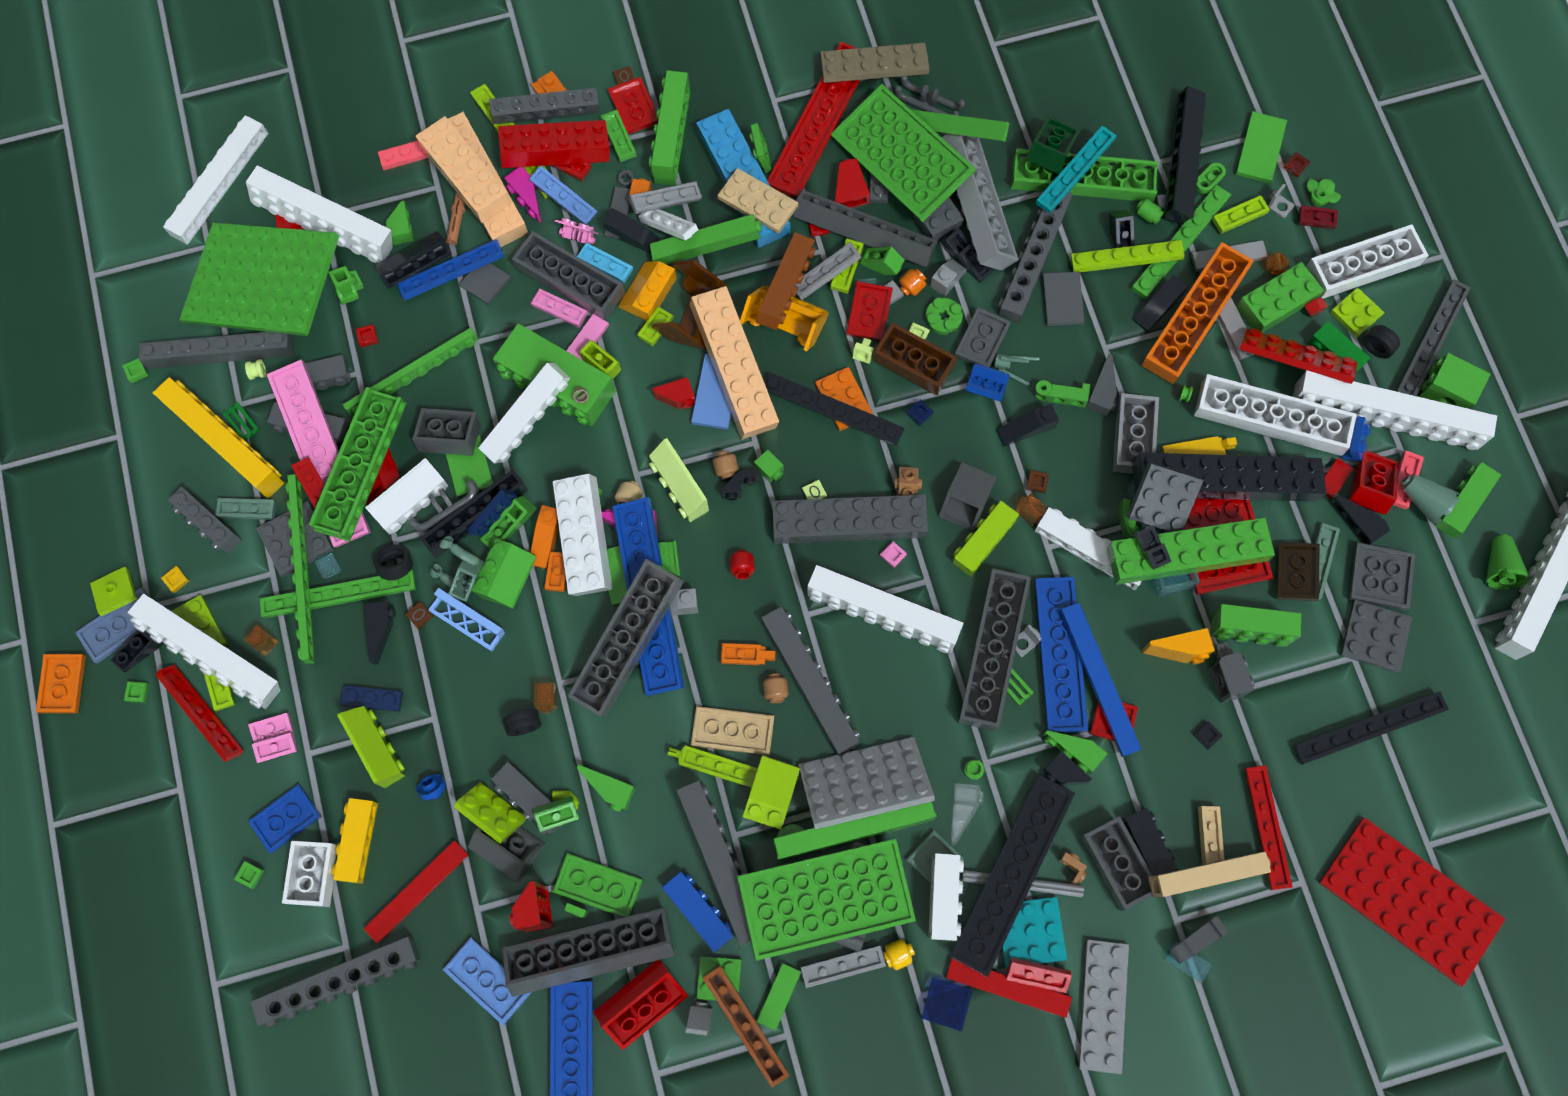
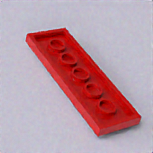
[1240,328,1358,384]

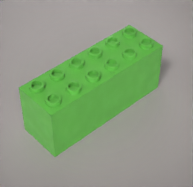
[493,324,616,427]

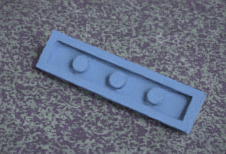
[529,166,597,225]

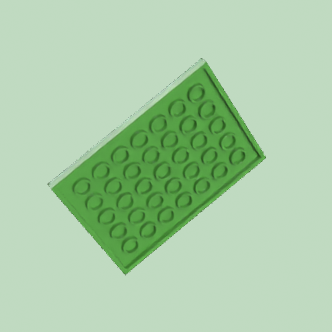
[179,223,339,336]

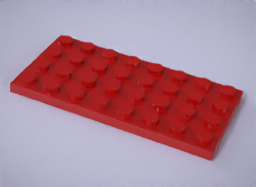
[1319,817,1506,987]

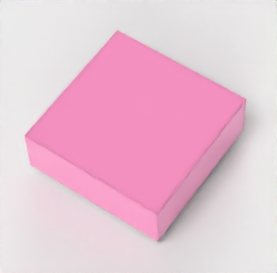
[880,541,907,569]

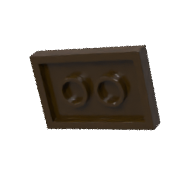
[1277,543,1320,601]

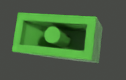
[386,201,414,246]
[860,246,904,275]

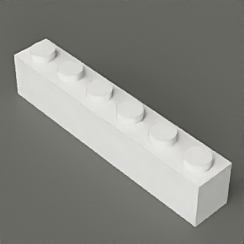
[479,363,570,463]
[1035,507,1142,590]

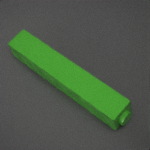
[650,214,762,265]

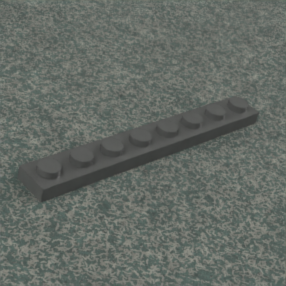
[1396,279,1471,396]

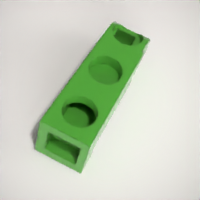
[1034,380,1090,408]

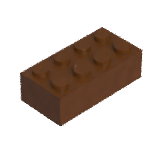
[873,322,957,395]

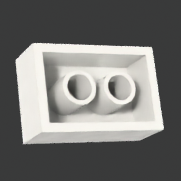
[282,841,337,907]

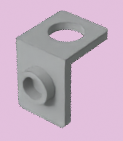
[1268,184,1294,218]
[1016,624,1042,657]

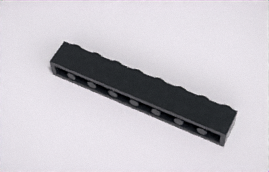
[1164,86,1206,224]

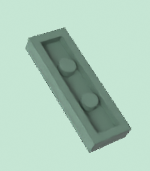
[215,498,276,520]

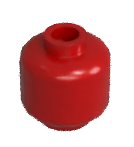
[729,550,755,579]

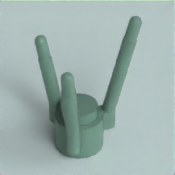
[994,353,1040,386]

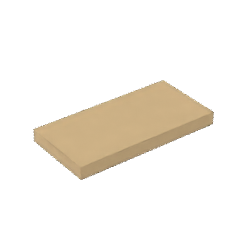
[691,706,774,756]

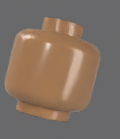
[712,451,739,480]
[762,674,789,703]

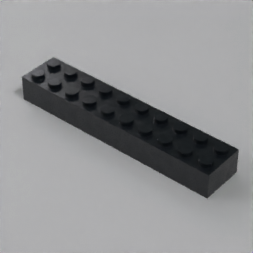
[1132,452,1327,502]

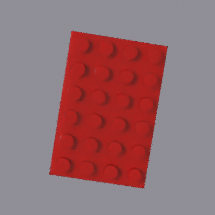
[1183,498,1273,595]

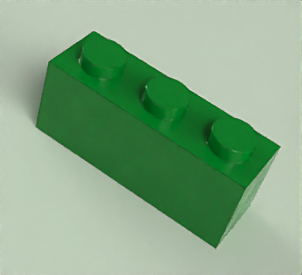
[1308,321,1371,373]

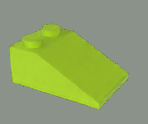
[743,755,800,830]

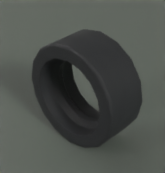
[373,544,413,580]

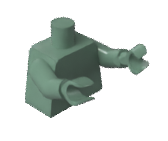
[430,536,484,602]

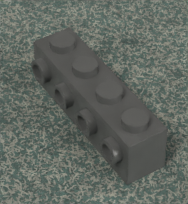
[168,486,242,554]

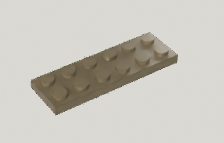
[821,43,929,83]

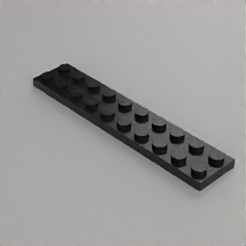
[950,775,1075,977]

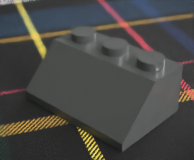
[468,826,545,881]

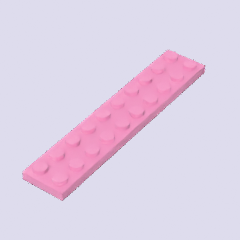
[267,360,371,548]

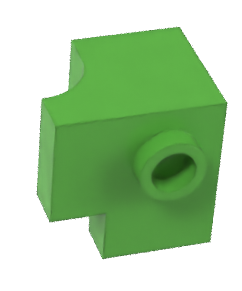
[328,266,364,305]

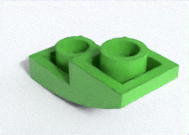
[1119,498,1139,539]

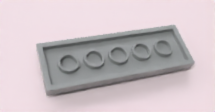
[1078,940,1129,1074]

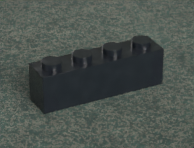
[374,231,452,289]
[1122,808,1180,876]

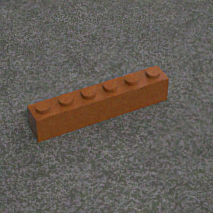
[756,233,816,330]
[702,964,790,1088]

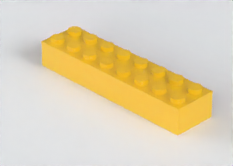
[153,377,284,499]

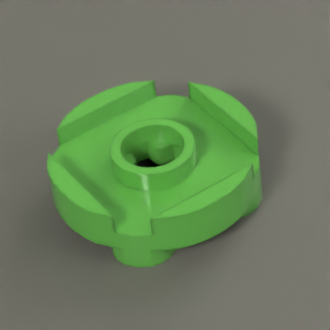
[925,298,963,335]

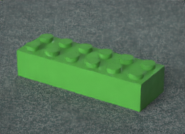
[649,71,690,186]

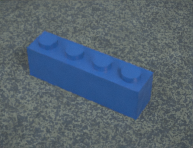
[662,872,734,953]

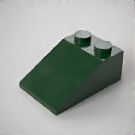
[1026,116,1080,174]

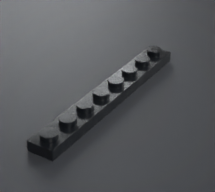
[764,372,904,446]
[1293,691,1449,765]

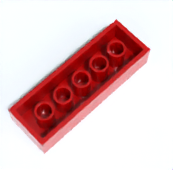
[498,120,610,168]

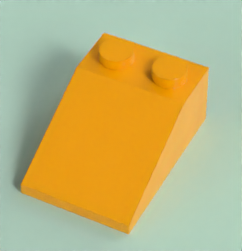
[1142,628,1215,665]

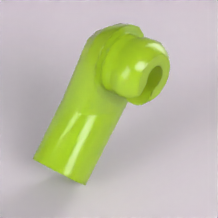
[552,790,579,809]

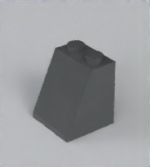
[939,463,997,532]

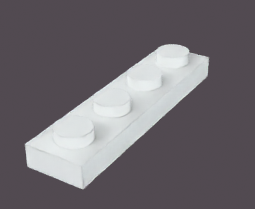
[638,209,698,241]

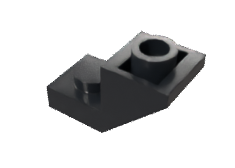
[721,469,759,501]

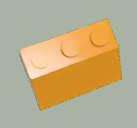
[618,261,677,321]

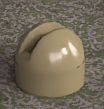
[573,387,589,403]

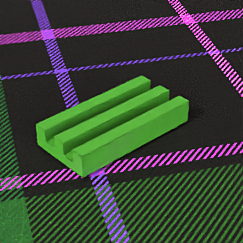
[1007,669,1034,706]

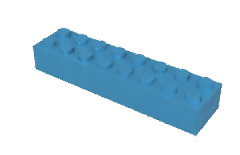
[696,109,790,248]

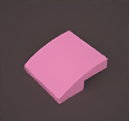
[248,712,297,763]

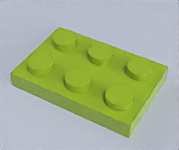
[171,595,228,664]
[454,782,526,844]

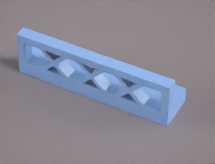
[428,588,505,652]

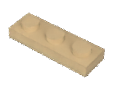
[1198,806,1224,865]

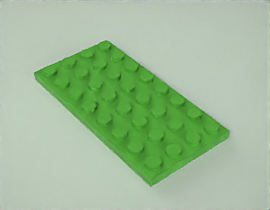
[831,84,976,222]
[736,839,916,961]

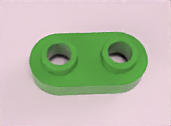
[1196,163,1226,194]

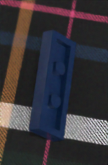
[467,489,517,536]
[340,686,403,712]

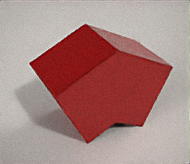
[1304,297,1328,317]

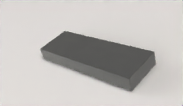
[604,187,630,240]

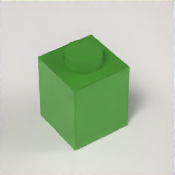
[754,450,784,483]

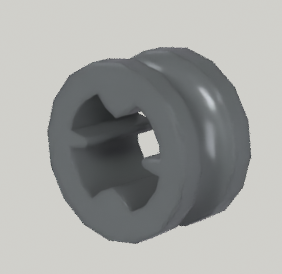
[618,170,635,188]

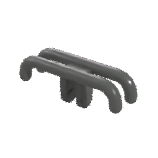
[895,76,965,116]
[408,480,479,531]

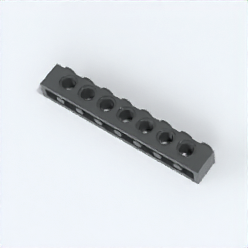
[998,192,1073,323]
[250,936,421,1028]

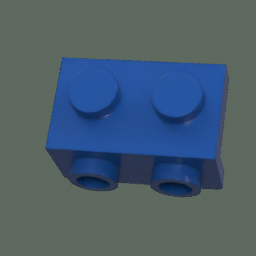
[965,363,1010,402]
[1342,416,1370,461]

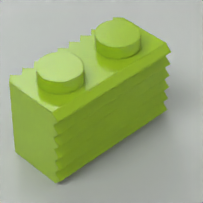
[580,340,621,380]

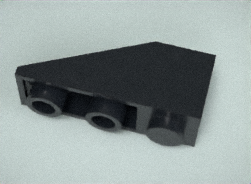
[110,630,164,673]

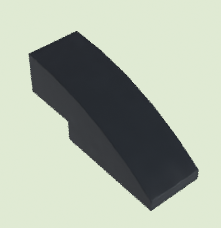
[603,208,660,254]
[940,228,994,282]
[1134,275,1188,332]

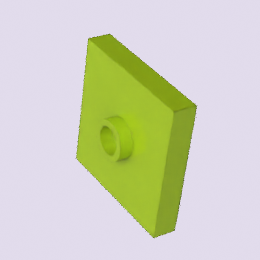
[90,566,137,616]

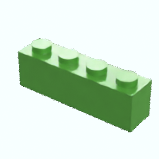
[1435,462,1501,539]

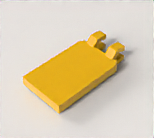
[1161,436,1237,455]

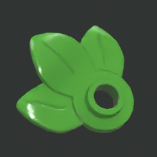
[1306,179,1341,207]

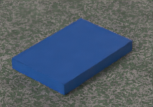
[248,784,322,854]

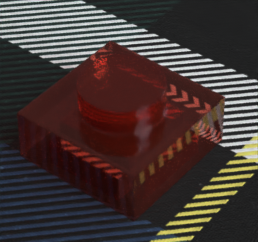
[1283,152,1310,177]

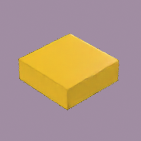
[161,566,189,593]

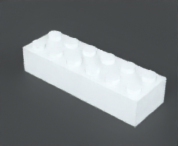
[1306,225,1429,298]
[553,474,613,596]

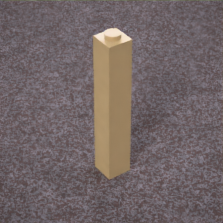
[1148,852,1271,898]

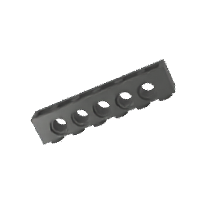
[489,87,599,125]

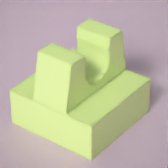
[852,338,874,364]

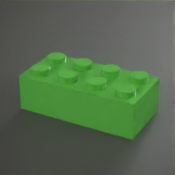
[1236,262,1324,333]
[1210,604,1302,647]

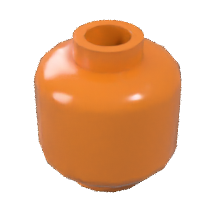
[899,269,927,296]

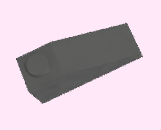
[1086,354,1117,416]

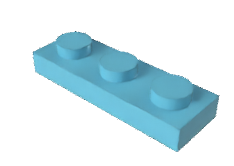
[577,243,633,284]

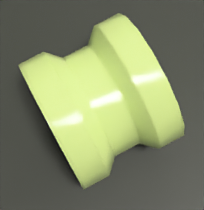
[245,359,266,380]

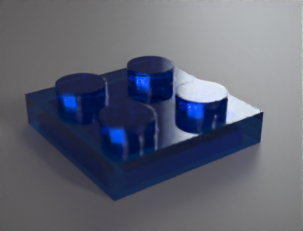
[921,977,973,1032]

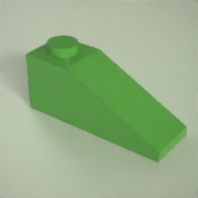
[480,496,537,549]
[577,765,636,812]

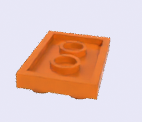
[815,367,873,431]
[36,654,86,713]

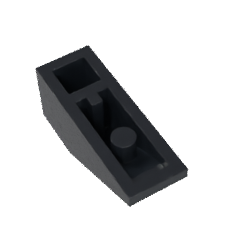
[997,403,1059,446]
[1329,495,1390,545]
[364,601,396,665]

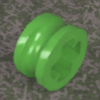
[1178,384,1193,403]

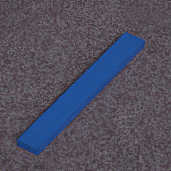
[1060,603,1142,757]

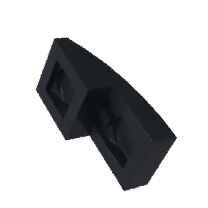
[1133,525,1172,570]

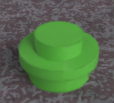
[964,759,984,780]

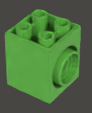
[1419,353,1491,409]

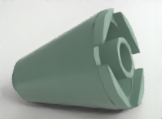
[1401,474,1460,524]

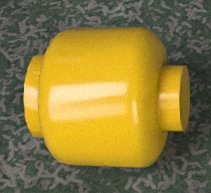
[883,939,915,970]

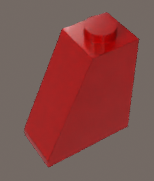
[835,158,870,208]

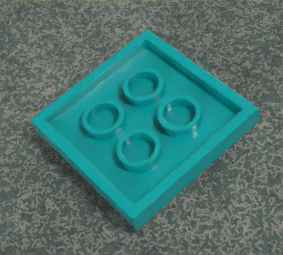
[1002,897,1067,968]

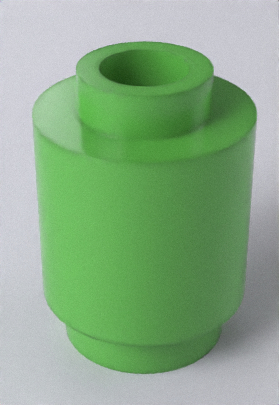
[1136,199,1164,225]

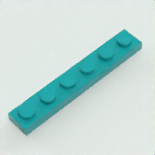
[1036,126,1117,214]

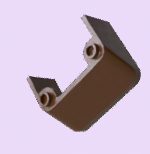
[652,259,728,349]

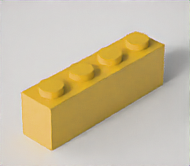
[332,798,378,884]

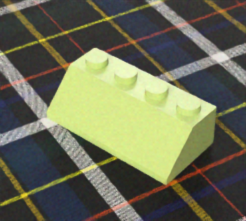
[649,438,709,522]

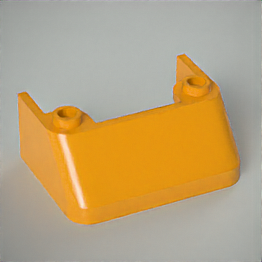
[740,286,829,351]

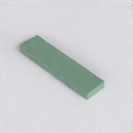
[1314,523,1340,600]

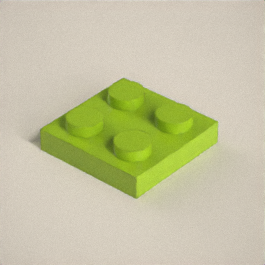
[1330,288,1384,338]

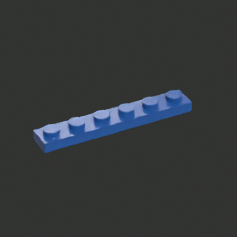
[398,239,505,301]

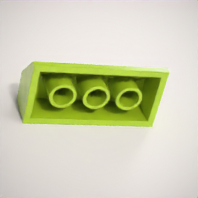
[337,706,406,788]

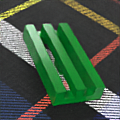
[222,402,260,441]

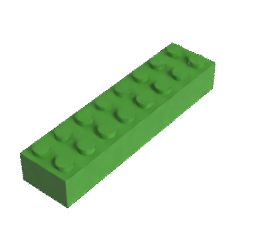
[1107,518,1275,585]

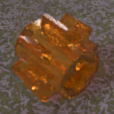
[1265,252,1290,275]

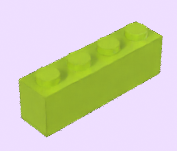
[953,501,1019,577]

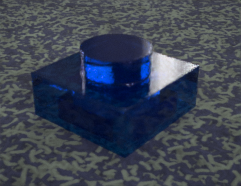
[907,399,934,426]

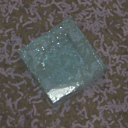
[315,553,342,580]

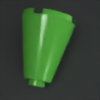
[1486,534,1529,590]

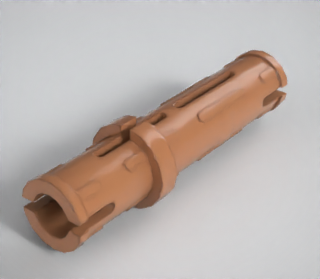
[446,192,465,245]

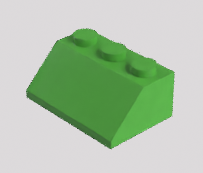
[471,539,537,609]

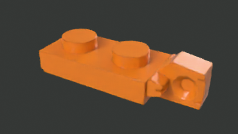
[721,643,776,665]

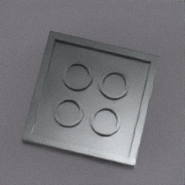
[1126,462,1204,532]
[256,501,334,578]
[1349,542,1416,611]
[1340,600,1413,673]

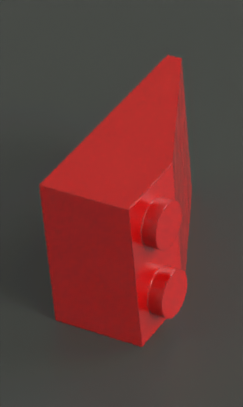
[1349,450,1400,515]

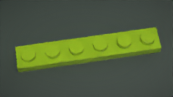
[1071,240,1185,272]

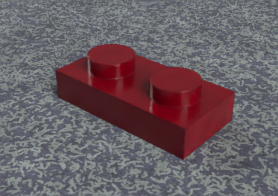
[1298,205,1338,229]

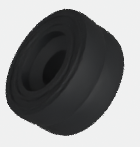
[1362,325,1400,359]
[503,709,541,736]

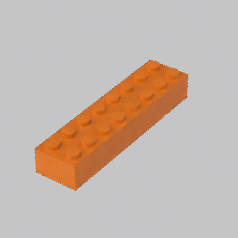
[1142,242,1254,385]

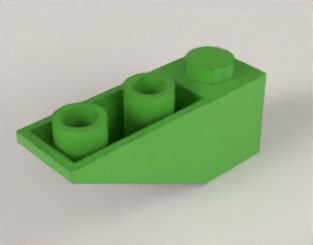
[1042,730,1108,774]

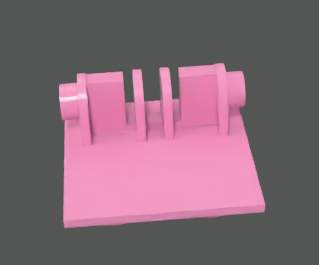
[555,218,599,244]

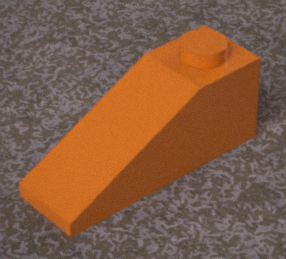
[531,505,559,569]

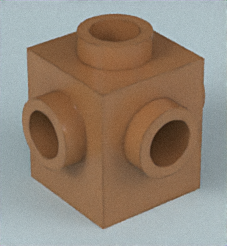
[895,467,922,496]

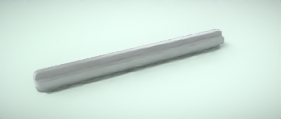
[962,870,1084,897]

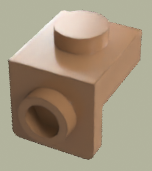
[1059,852,1087,885]

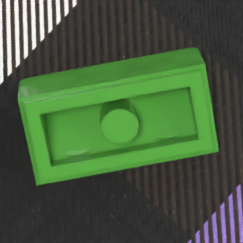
[534,796,579,832]

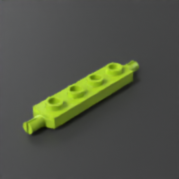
[668,746,758,788]

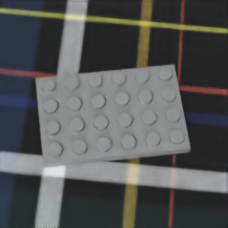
[798,737,935,829]

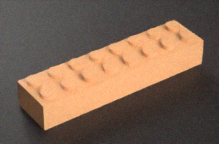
[448,112,529,247]
[690,286,779,440]

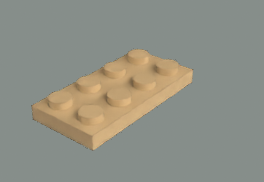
[717,168,798,234]

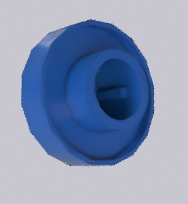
[416,774,446,800]

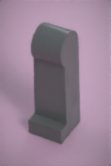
[1170,916,1229,964]

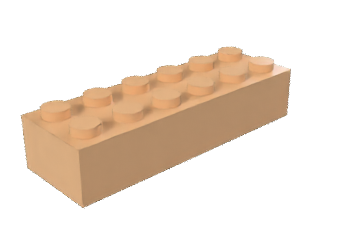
[416,116,511,223]

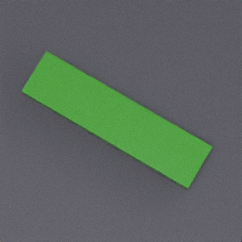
[1011,148,1158,203]
[309,387,407,542]
[773,802,937,863]

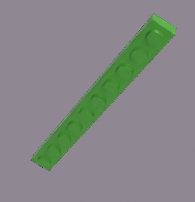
[286,474,315,664]

